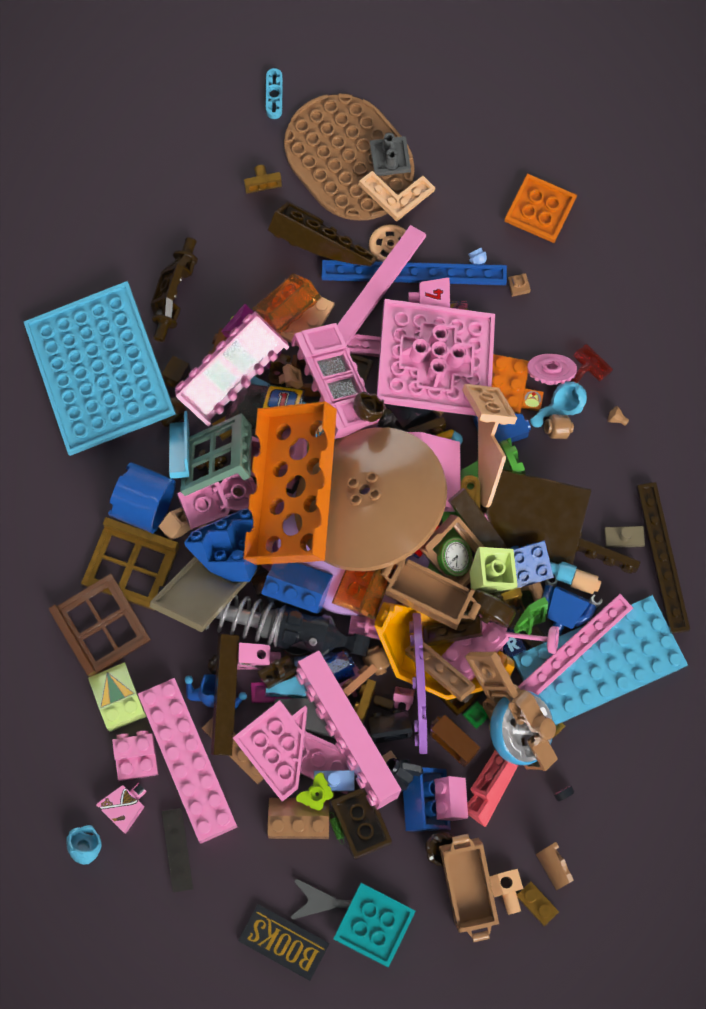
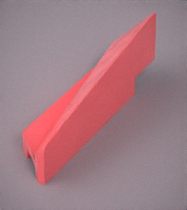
[467,750,518,827]

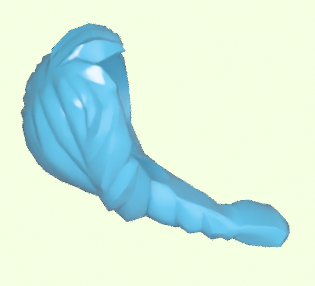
[530,381,587,427]

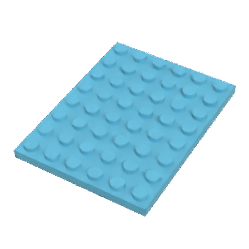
[24,281,176,456]

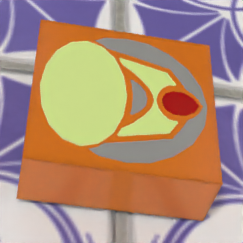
[521,389,544,411]

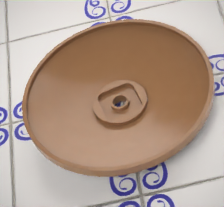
[294,428,447,571]

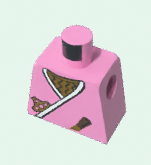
[237,643,281,670]
[96,783,147,834]

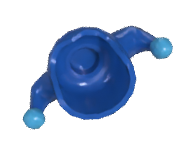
[185,674,247,710]

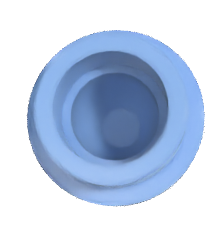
[468,248,487,265]

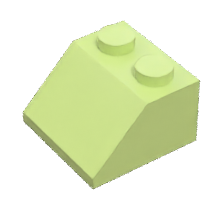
[470,547,518,593]

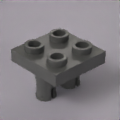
[370,133,411,176]

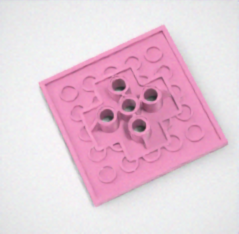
[377,299,495,416]

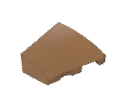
[536,842,574,891]

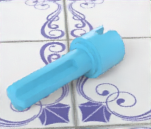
[550,561,577,585]

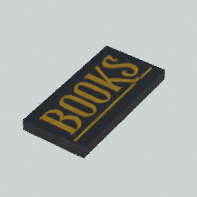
[238,904,329,981]

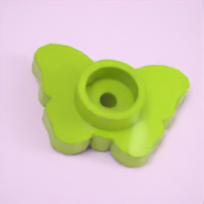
[296,772,333,810]

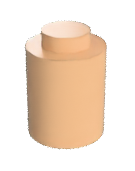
[570,569,601,595]

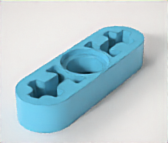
[266,68,283,119]

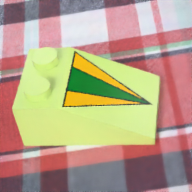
[88,662,147,732]

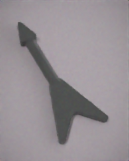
[291,879,351,919]

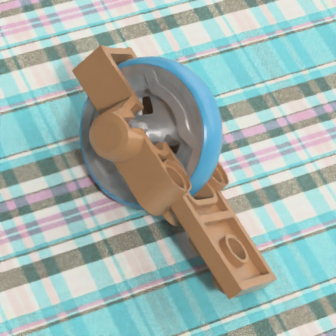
[465,652,558,771]

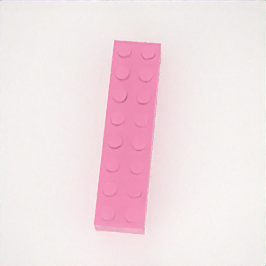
[295,651,401,810]
[138,678,237,843]

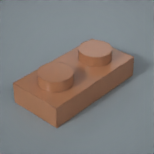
[342,664,377,697]

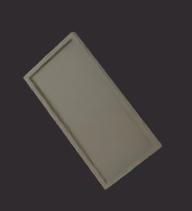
[150,557,261,632]

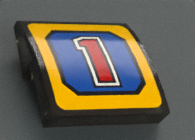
[261,384,306,408]

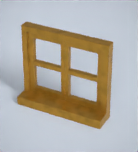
[81,517,179,611]

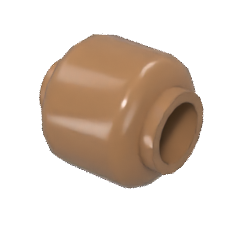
[544,414,574,439]
[362,645,390,676]

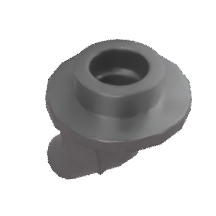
[379,413,401,430]

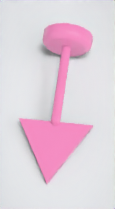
[491,622,559,654]

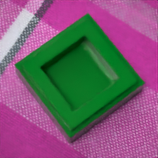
[462,701,489,729]

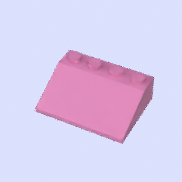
[408,432,461,512]

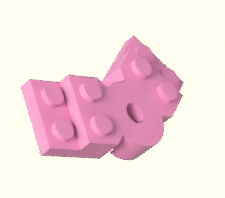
[177,473,293,530]

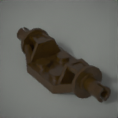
[151,237,198,342]

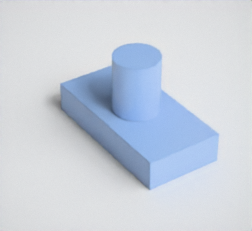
[314,770,354,792]

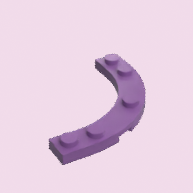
[409,613,427,754]

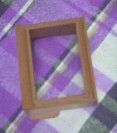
[420,514,484,587]

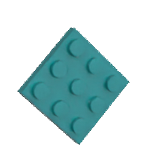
[333,883,416,968]

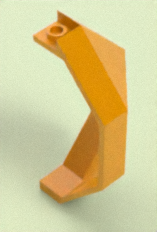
[374,602,515,700]

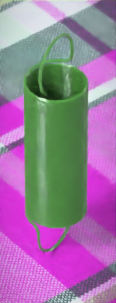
[329,812,344,844]

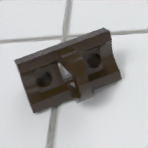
[258,655,297,689]

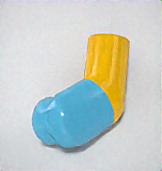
[436,429,463,444]

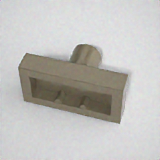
[604,526,645,548]

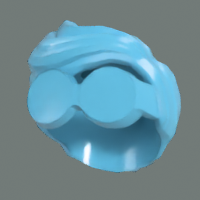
[66,825,102,865]

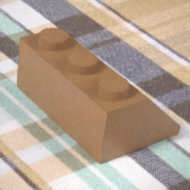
[268,798,329,839]

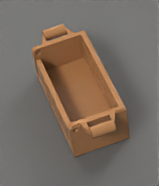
[381,558,481,630]
[439,834,499,942]

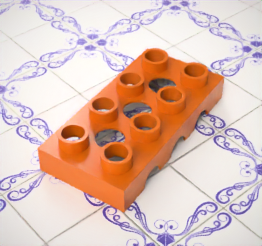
[244,401,337,565]

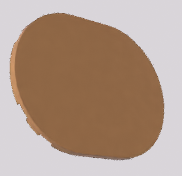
[284,93,414,221]

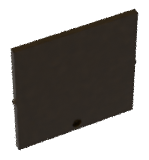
[484,469,591,565]

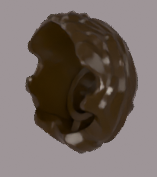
[353,391,386,422]
[425,832,455,866]

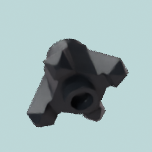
[386,758,423,791]

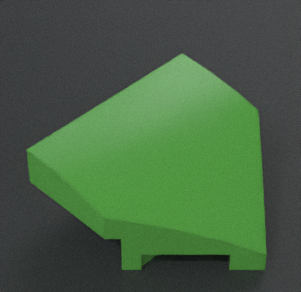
[513,597,548,635]

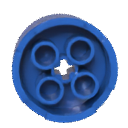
[108,462,176,534]

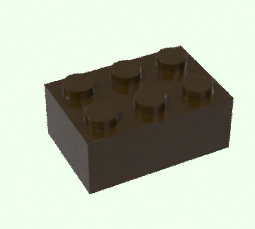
[331,788,392,860]

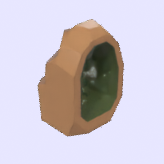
[520,582,543,610]

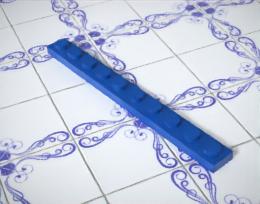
[322,260,507,285]

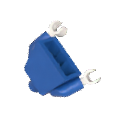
[542,579,603,635]

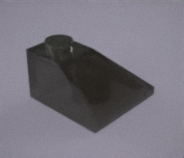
[225,384,267,429]

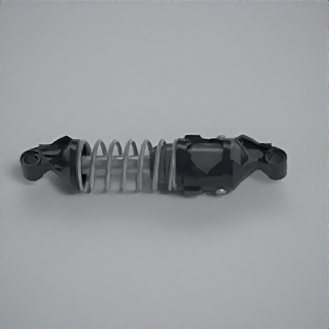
[157,586,371,657]

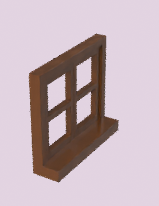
[48,574,151,677]

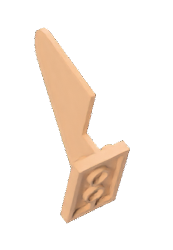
[462,384,517,507]

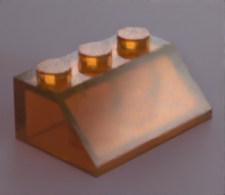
[252,273,321,333]
[332,564,397,620]

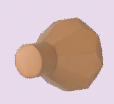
[607,406,629,426]

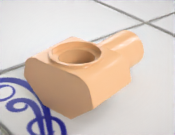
[490,869,523,915]

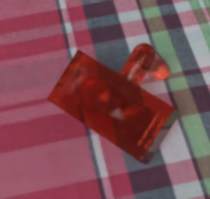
[571,344,613,383]

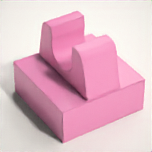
[393,686,415,711]

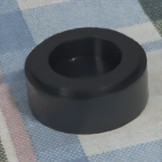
[554,785,575,802]

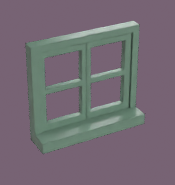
[180,413,252,496]

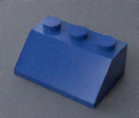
[261,563,333,613]
[403,767,451,832]

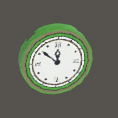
[437,538,472,576]

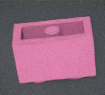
[434,776,468,821]

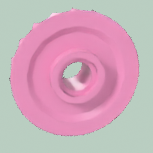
[528,354,577,385]

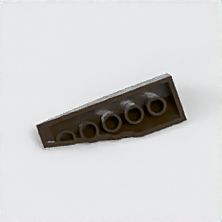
[268,201,378,266]

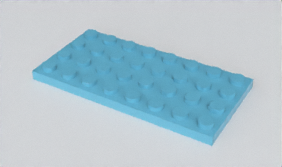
[512,595,688,725]

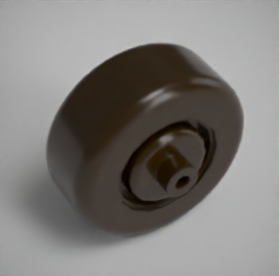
[468,589,516,628]

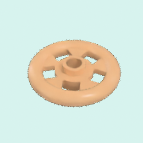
[369,224,406,262]

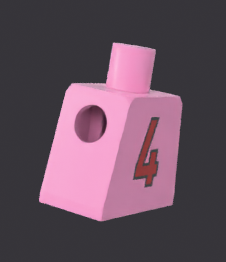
[408,278,450,308]

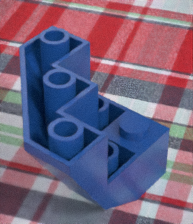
[184,509,257,582]

